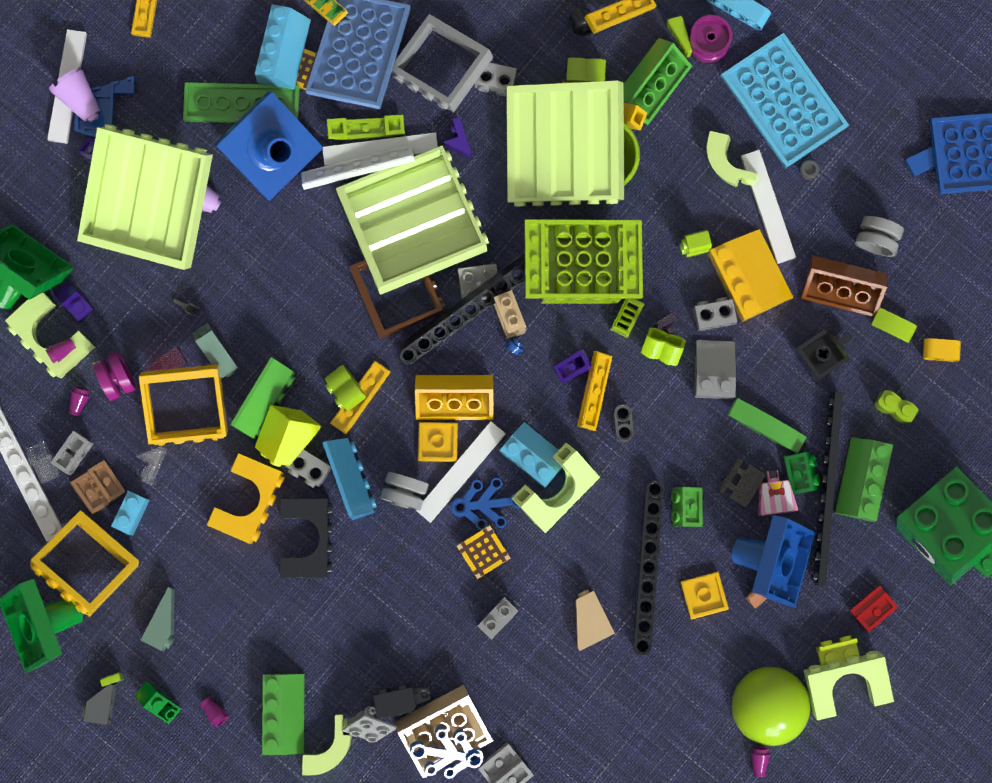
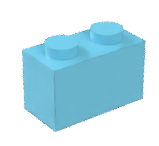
[111,491,150,535]

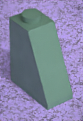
[192,322,238,379]

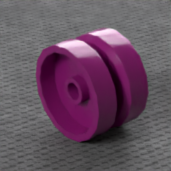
[689,15,733,63]
[92,351,136,401]

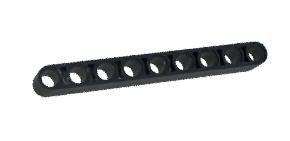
[397,253,525,364]
[633,480,664,655]

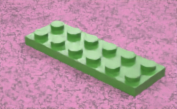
[183,82,300,123]

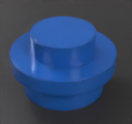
[505,338,524,355]

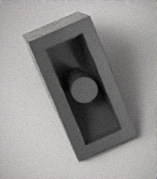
[82,684,117,725]

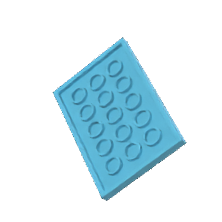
[721,33,849,169]

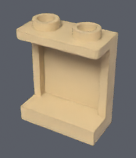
[493,290,526,340]

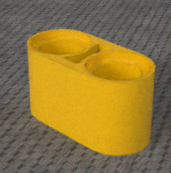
[923,339,961,362]

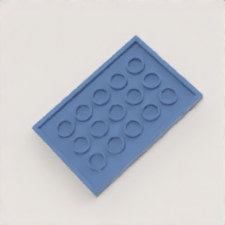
[306,0,411,109]

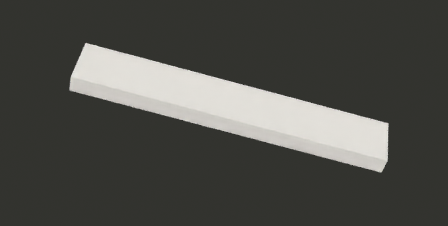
[47,29,87,144]
[323,133,438,166]
[301,144,415,190]
[741,150,796,264]
[416,422,505,523]

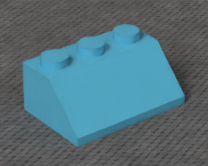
[500,422,562,489]

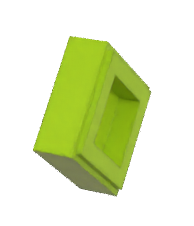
[100,672,125,687]

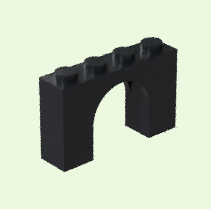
[280,499,333,578]

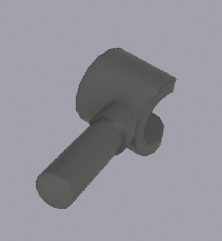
[173,298,200,317]

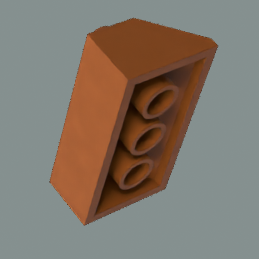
[801,256,888,317]

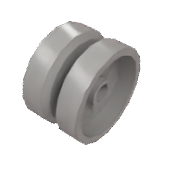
[855,216,904,257]
[380,472,429,511]

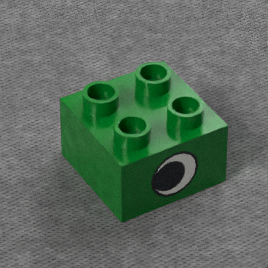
[896,467,992,586]

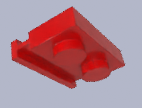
[849,585,898,633]

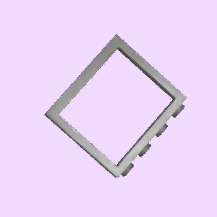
[392,14,493,112]

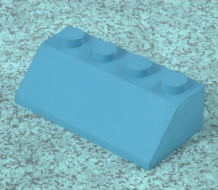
[255,4,311,90]

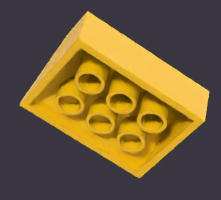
[708,229,793,322]

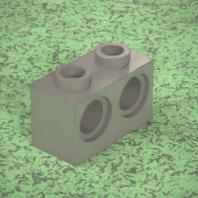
[475,63,517,96]
[693,297,737,332]
[50,431,94,475]
[285,450,332,488]
[478,597,518,640]

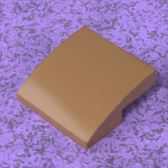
[70,460,126,516]

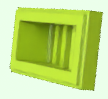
[666,16,692,58]
[610,299,644,338]

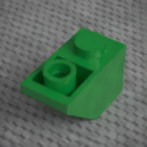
[134,681,182,724]

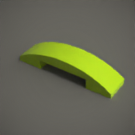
[327,115,405,140]

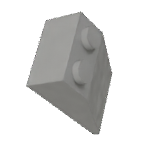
[694,340,736,399]

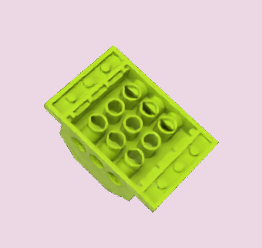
[524,220,643,304]

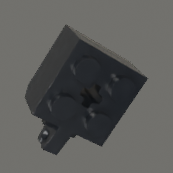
[793,327,852,382]
[373,683,431,719]

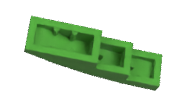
[727,398,806,454]

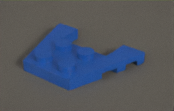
[74,76,135,138]

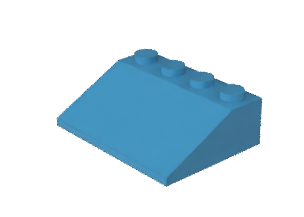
[322,438,377,520]

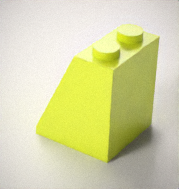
[255,405,321,467]

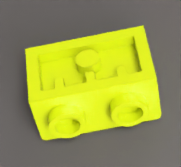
[816,635,860,666]

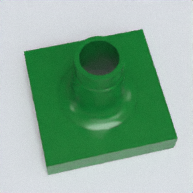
[0,224,74,309]
[0,579,83,673]

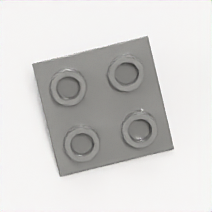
[458,264,499,305]
[342,706,397,742]

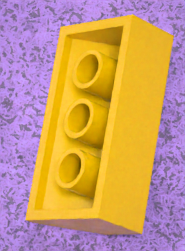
[415,375,493,420]

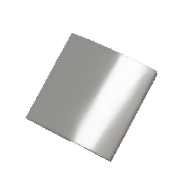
[477,742,534,783]

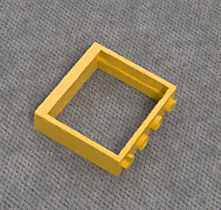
[139,364,228,446]
[30,510,139,617]

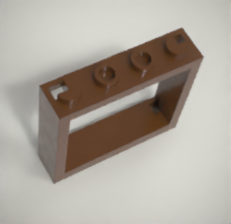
[349,260,445,339]

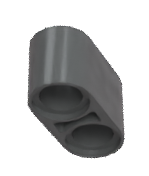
[613,404,633,443]

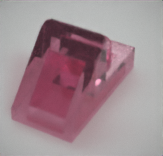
[145,347,189,384]

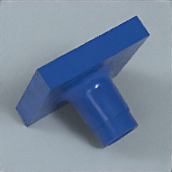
[214,91,323,201]
[732,515,816,608]

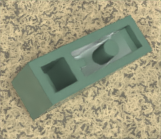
[141,587,175,651]

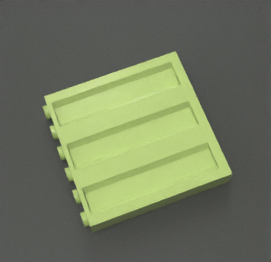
[507,81,624,206]
[77,124,213,270]
[336,145,489,295]

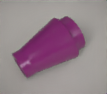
[45,338,76,364]
[68,386,90,416]
[200,697,228,727]
[751,746,771,777]

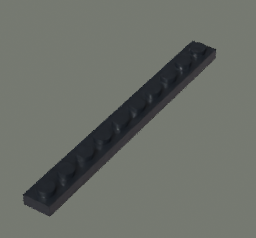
[812,391,843,587]

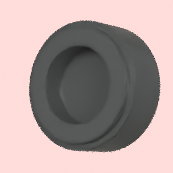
[799,160,819,180]

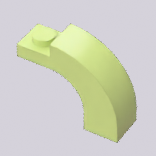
[707,131,760,187]
[302,714,352,775]

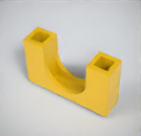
[207,453,284,544]

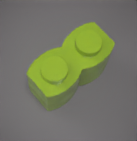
[567,58,606,83]
[679,230,712,258]
[641,328,686,366]
[324,365,366,411]
[874,390,918,424]

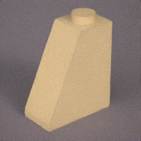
[575,589,615,651]

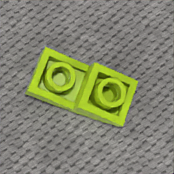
[871,308,917,343]

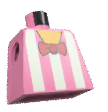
[758,470,798,516]

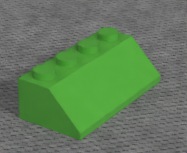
[623,38,692,125]
[230,357,295,440]
[834,438,893,522]
[262,674,305,755]

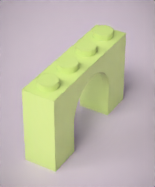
[5,292,95,378]
[511,443,600,533]
[804,651,894,720]

